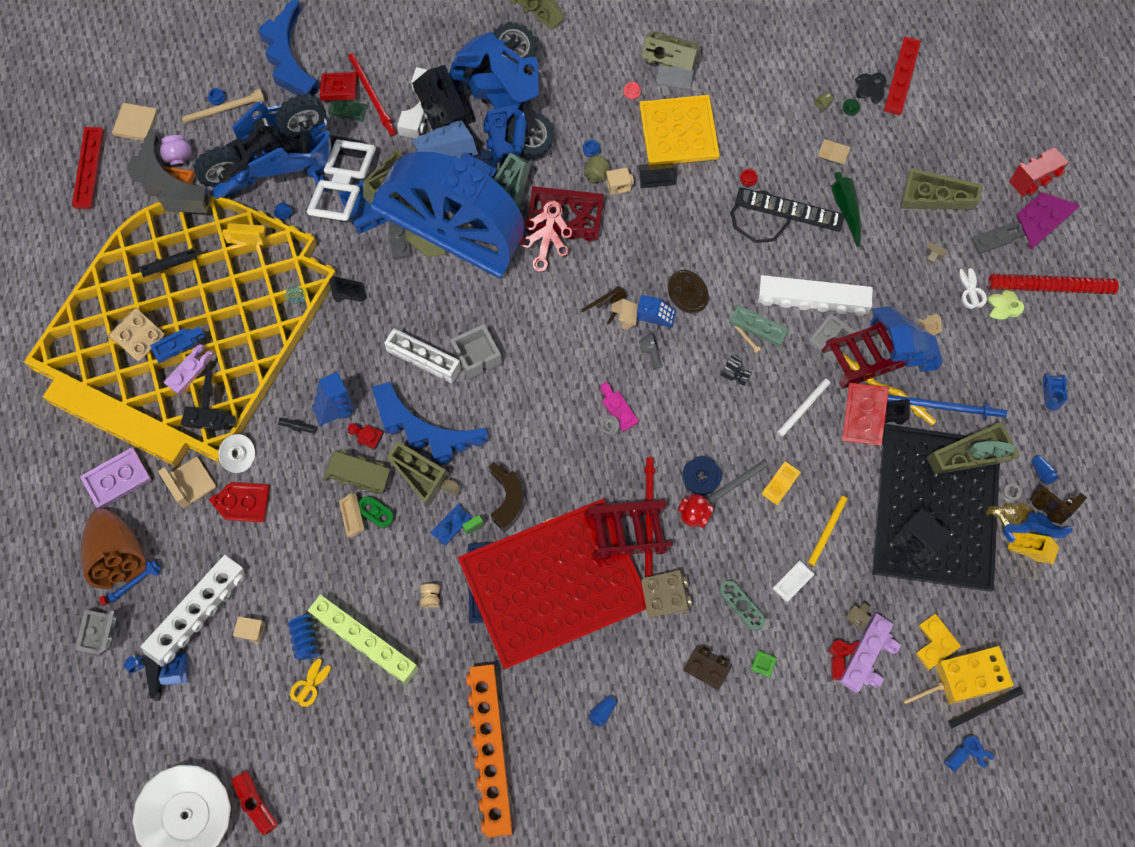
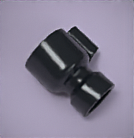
[720,354,751,386]

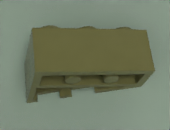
[363,148,403,205]
[322,450,390,494]

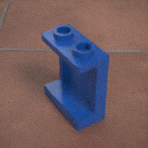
[339,180,389,234]

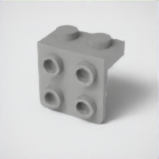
[74,610,116,655]

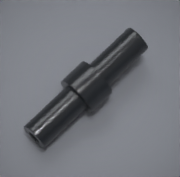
[201,371,214,409]
[278,418,317,434]

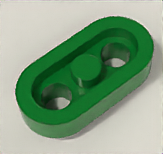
[358,497,394,528]

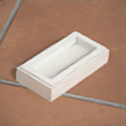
[772,561,814,602]

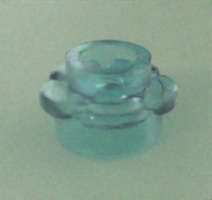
[285,286,304,304]

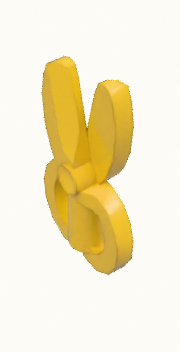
[290,659,331,707]

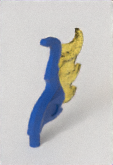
[986,503,1072,543]

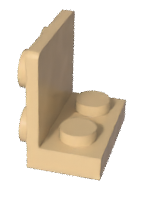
[107,308,164,361]
[158,457,216,509]

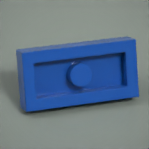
[431,504,472,546]

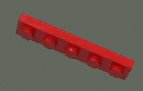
[884,36,921,116]
[72,127,104,209]

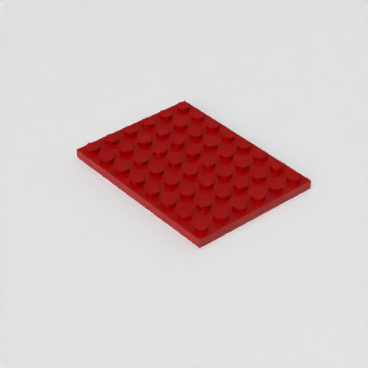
[457,498,647,670]

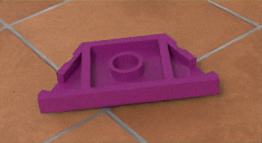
[1016,192,1080,250]

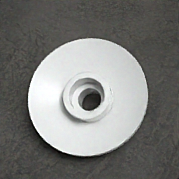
[218,434,255,473]

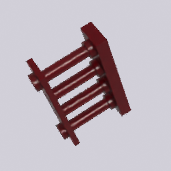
[821,321,906,389]
[584,500,673,560]

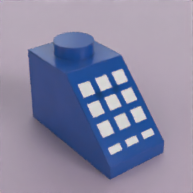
[636,294,676,328]

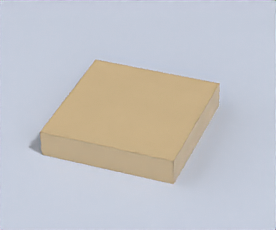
[112,103,158,141]

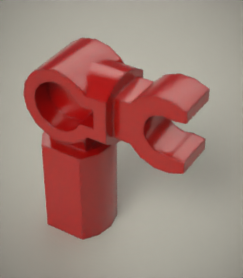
[829,640,859,680]

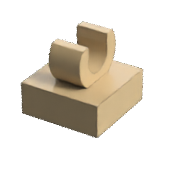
[918,314,942,335]

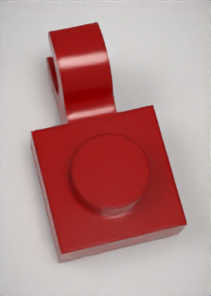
[347,423,383,450]

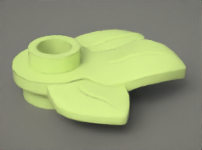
[987,290,1024,319]

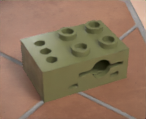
[641,31,702,71]

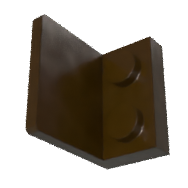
[1029,486,1087,525]

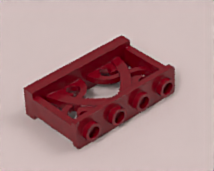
[526,186,604,242]

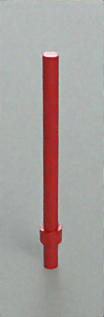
[348,53,396,137]

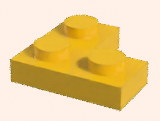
[916,613,961,670]

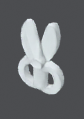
[959,268,987,309]

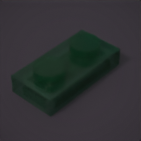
[328,100,367,122]

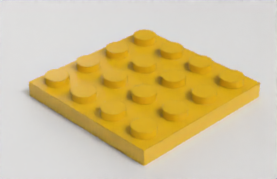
[639,95,720,165]

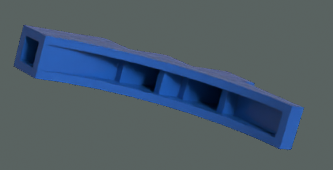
[258,0,319,96]
[372,382,489,465]

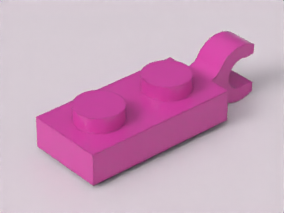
[600,382,639,432]

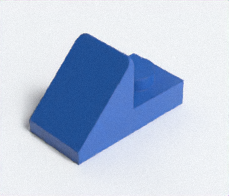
[159,652,188,685]

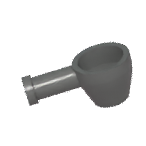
[639,334,662,369]

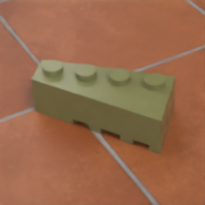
[899,168,983,210]

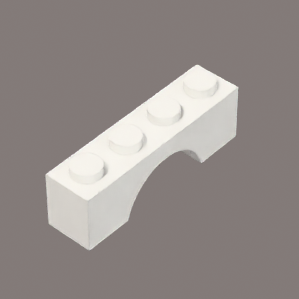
[397,67,427,138]

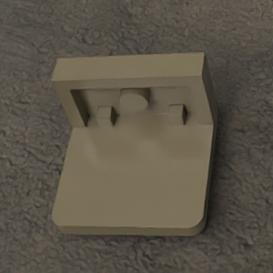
[641,570,693,618]

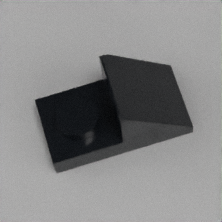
[885,399,910,425]

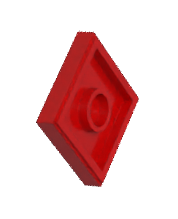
[319,72,357,101]

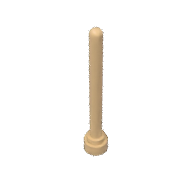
[182,88,265,123]

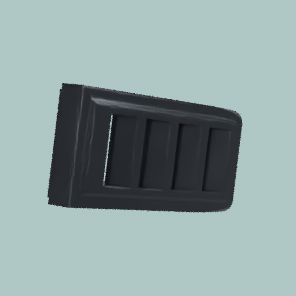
[144,657,162,701]

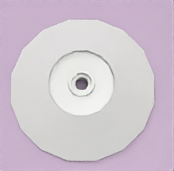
[132,765,231,847]

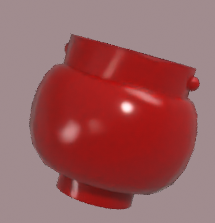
[677,494,714,528]

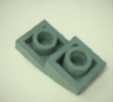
[966,441,1015,459]

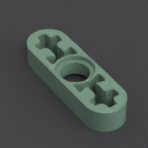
[719,581,765,631]

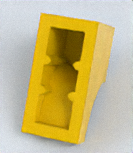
[1008,533,1059,565]

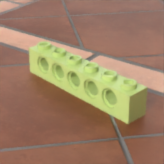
[308,595,419,685]

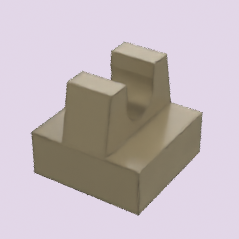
[925,242,947,266]
[845,603,871,630]

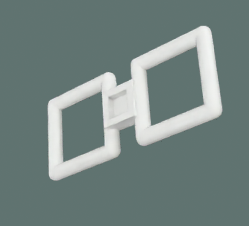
[307,140,376,221]

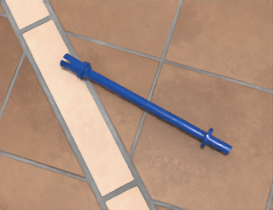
[888,395,1007,420]

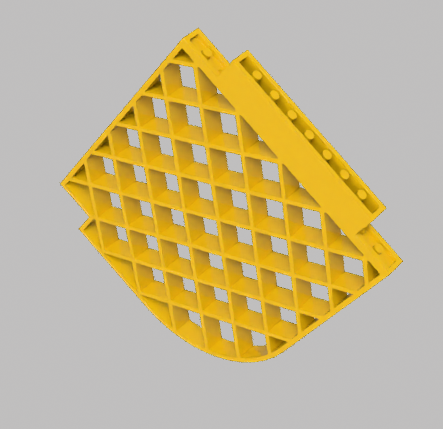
[24,195,337,467]

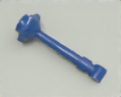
[108,559,161,603]

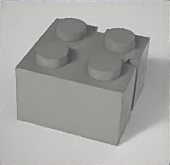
[450,324,502,379]

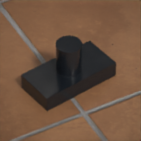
[329,276,366,302]

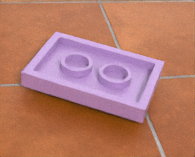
[80,447,152,509]

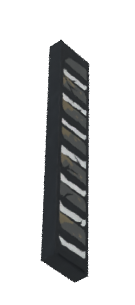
[735,187,845,232]

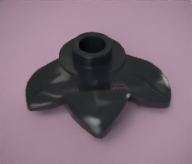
[855,73,887,105]

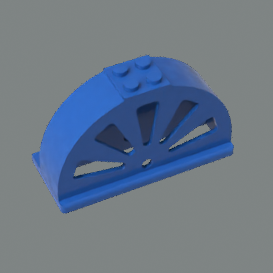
[370,152,527,278]

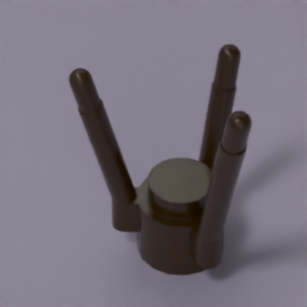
[581,286,627,324]

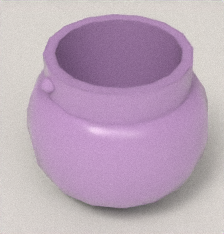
[160,135,191,167]

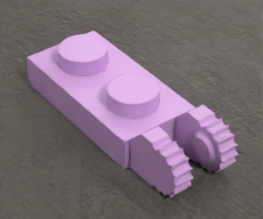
[164,344,214,395]

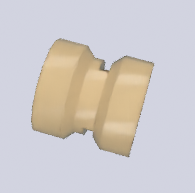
[420,584,440,608]

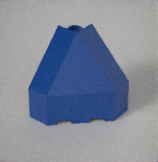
[870,306,943,372]

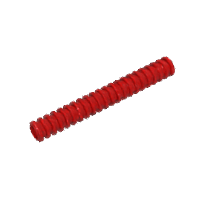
[988,273,1119,295]

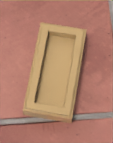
[339,493,364,537]

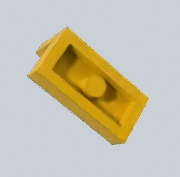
[222,223,266,245]

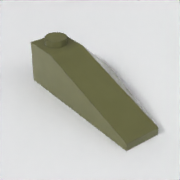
[509,0,565,29]

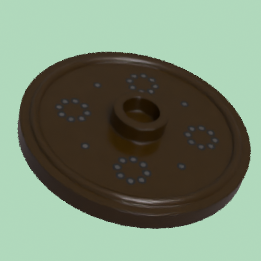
[667,270,709,314]

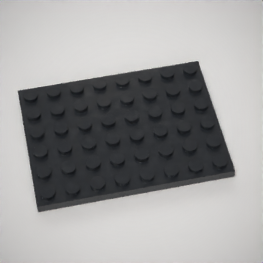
[872,424,1000,592]

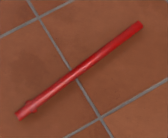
[644,457,655,578]

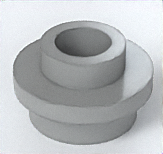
[601,415,619,434]

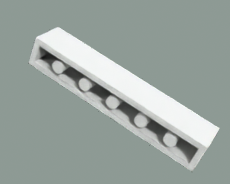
[757,275,873,316]

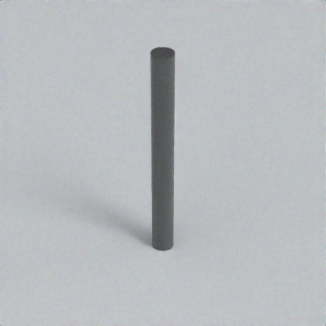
[706,460,768,504]

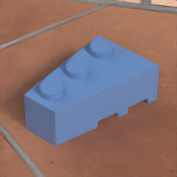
[412,119,478,158]

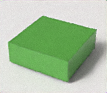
[462,515,484,535]
[750,650,777,678]

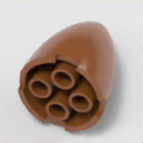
[81,508,146,589]

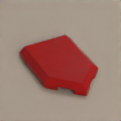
[208,482,270,523]

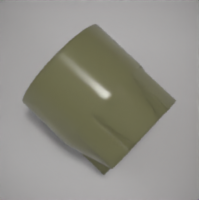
[814,91,834,111]

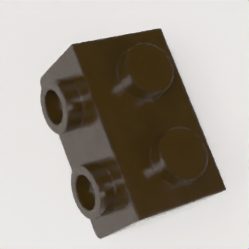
[683,645,732,691]

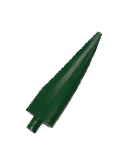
[831,172,861,247]

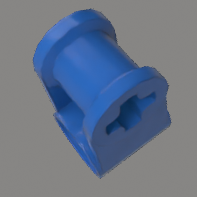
[1043,373,1068,411]

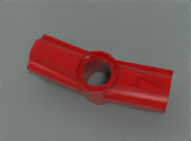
[231,771,279,836]

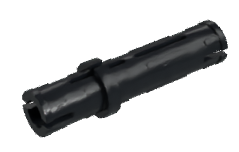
[139,248,197,278]

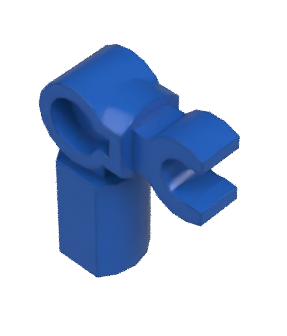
[944,736,994,772]

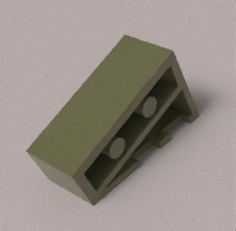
[387,441,450,507]

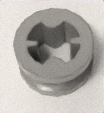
[1002,483,1022,502]

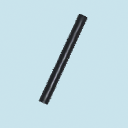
[948,687,1023,729]

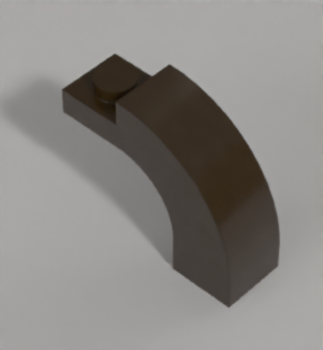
[488,462,523,533]

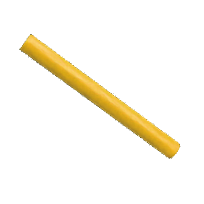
[807,496,848,566]

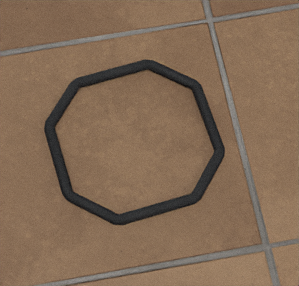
[731,190,791,243]

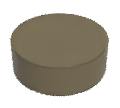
[441,479,461,496]

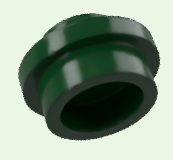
[842,99,860,115]

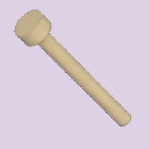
[733,325,762,354]
[903,682,944,704]

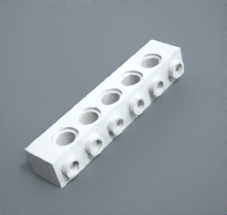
[140,555,245,667]

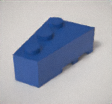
[312,372,355,426]

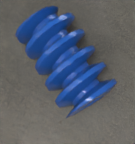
[287,614,320,660]

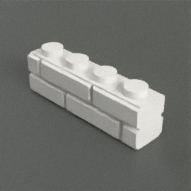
[384,328,461,383]

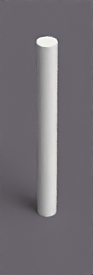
[777,378,830,437]

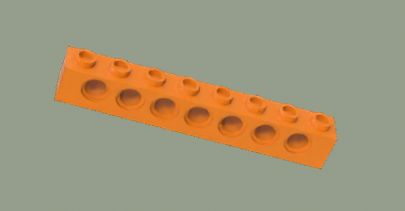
[466,664,513,838]

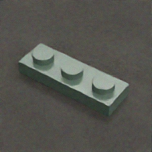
[729,305,789,347]

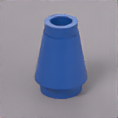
[1031,455,1059,485]
[588,696,617,727]

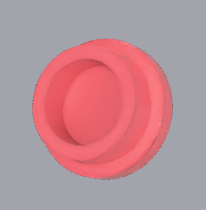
[624,82,641,99]

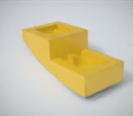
[762,462,801,505]

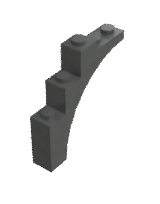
[127,129,211,213]

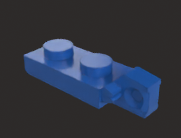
[150,326,206,364]

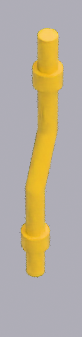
[842,353,936,426]

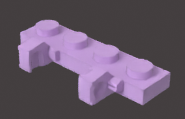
[839,613,901,693]

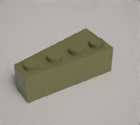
[926,422,1020,475]

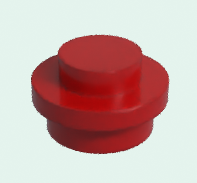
[740,169,758,186]

